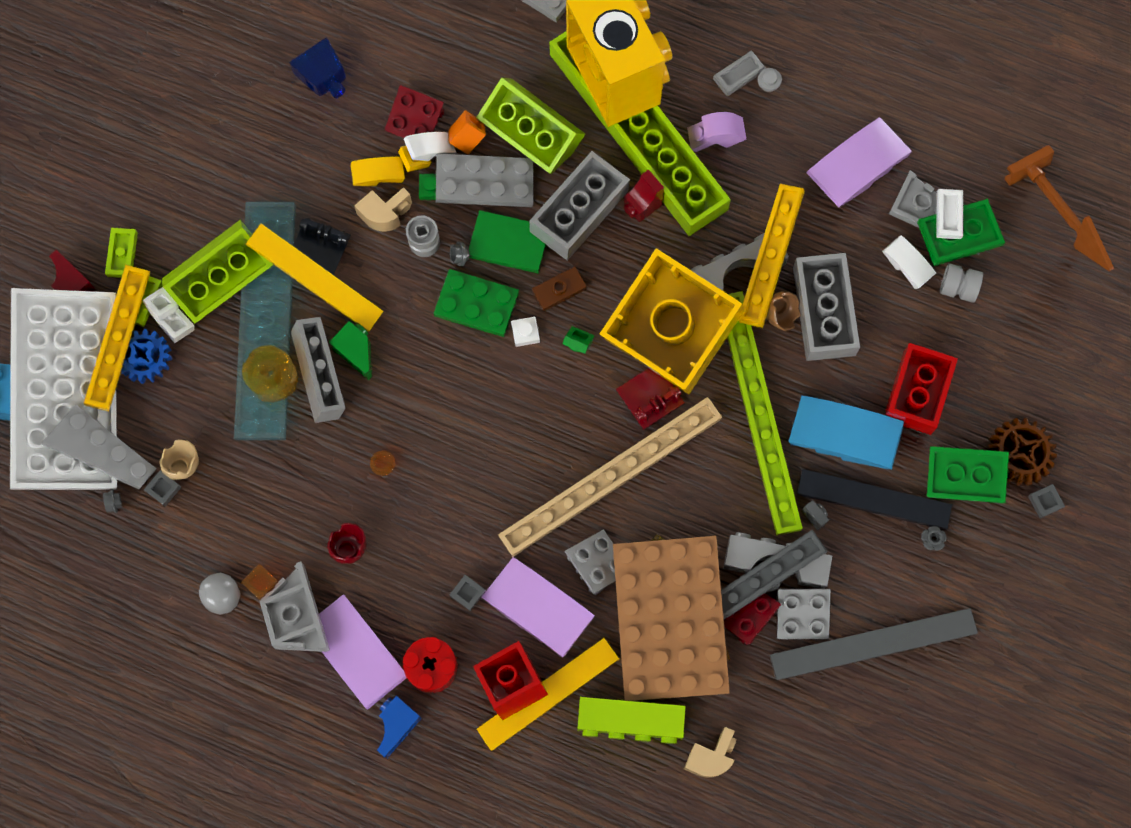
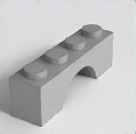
[691,233,789,291]
[723,532,833,589]

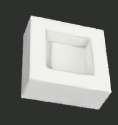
[511,317,540,347]

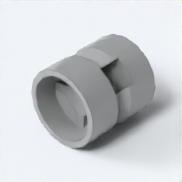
[406,215,440,257]
[940,263,983,303]

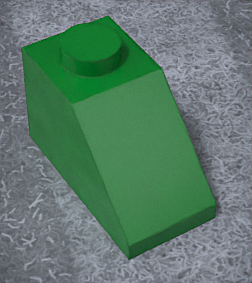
[329,321,372,380]

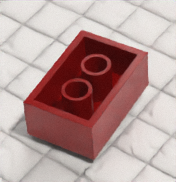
[884,343,958,435]

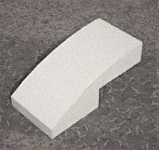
[404,132,457,161]
[882,235,936,289]
[143,287,195,343]

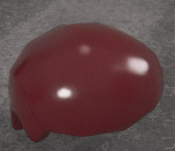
[327,523,367,564]

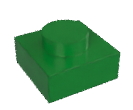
[419,174,436,200]
[563,326,595,354]

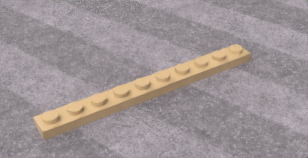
[498,397,722,557]

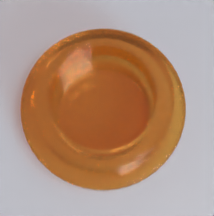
[370,451,395,476]

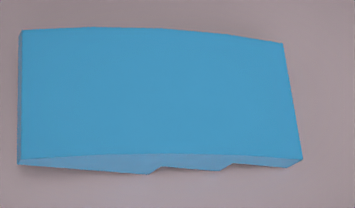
[788,395,904,470]

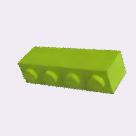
[577,697,685,744]

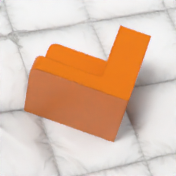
[448,110,486,154]

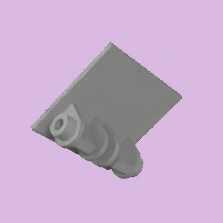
[565,529,616,595]
[776,589,830,639]

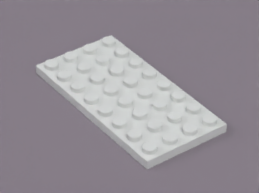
[10,288,117,490]

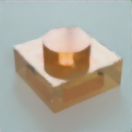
[241,564,279,600]

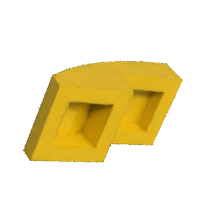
[350,157,405,186]

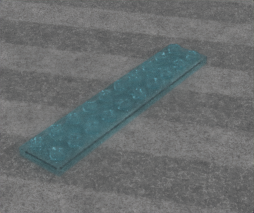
[234,202,296,440]

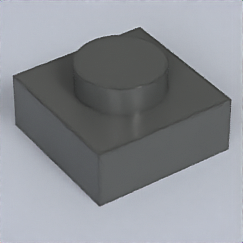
[144,470,181,507]
[1028,484,1065,519]
[802,500,829,531]
[449,575,486,612]

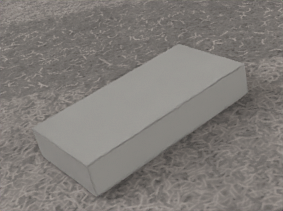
[713,50,766,97]

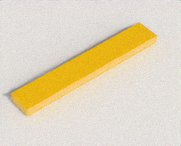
[738,184,805,328]
[246,224,383,332]
[84,265,150,412]
[476,638,619,751]

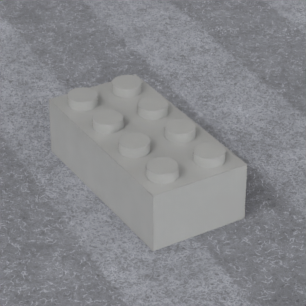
[530,151,630,261]
[793,253,860,361]

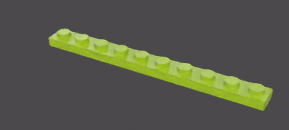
[727,291,803,536]

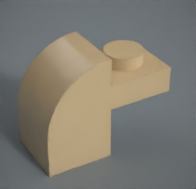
[354,187,412,232]
[684,727,737,778]

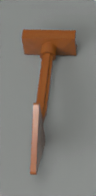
[1004,145,1114,271]

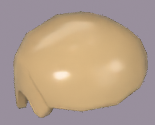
[159,440,199,480]

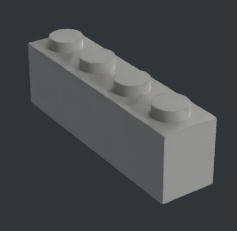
[291,317,345,423]

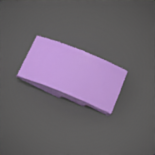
[807,117,912,208]
[482,557,595,658]
[319,594,407,710]

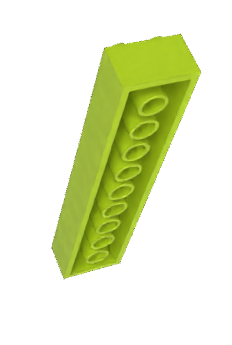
[549,32,731,236]

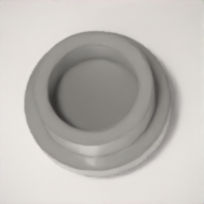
[758,68,782,92]

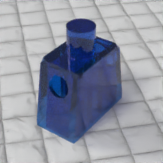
[289,37,346,98]

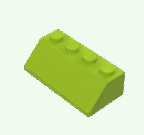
[476,78,585,174]
[162,219,273,324]

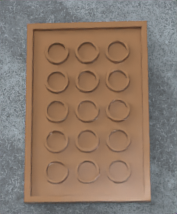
[613,536,730,701]

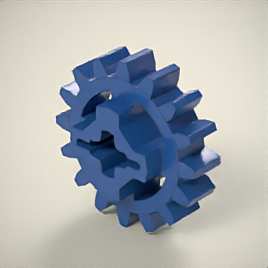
[121,329,172,384]

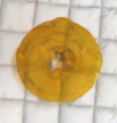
[242,345,298,402]

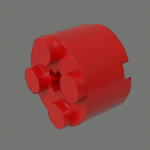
[403,637,457,693]

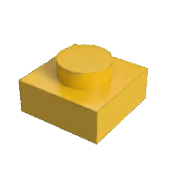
[398,146,431,172]

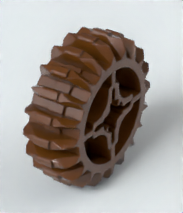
[987,418,1057,486]

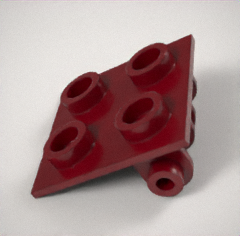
[384,85,445,138]
[616,368,685,430]
[724,593,781,646]

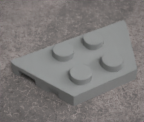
[260,561,330,652]

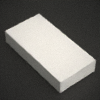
[936,189,963,239]

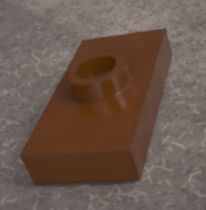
[532,267,587,312]

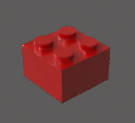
[473,641,548,721]

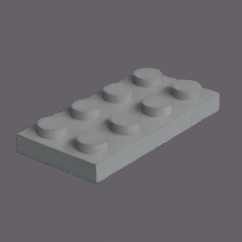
[436,154,533,207]

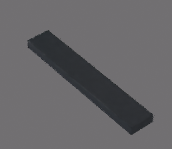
[796,469,952,530]

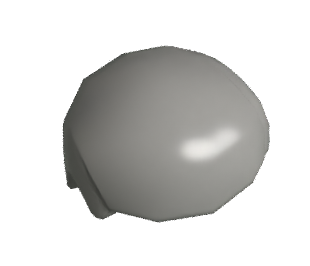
[199,572,241,615]

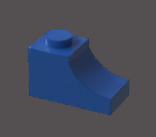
[377,696,422,759]

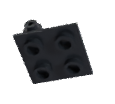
[293,218,351,275]

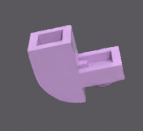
[687,112,746,152]

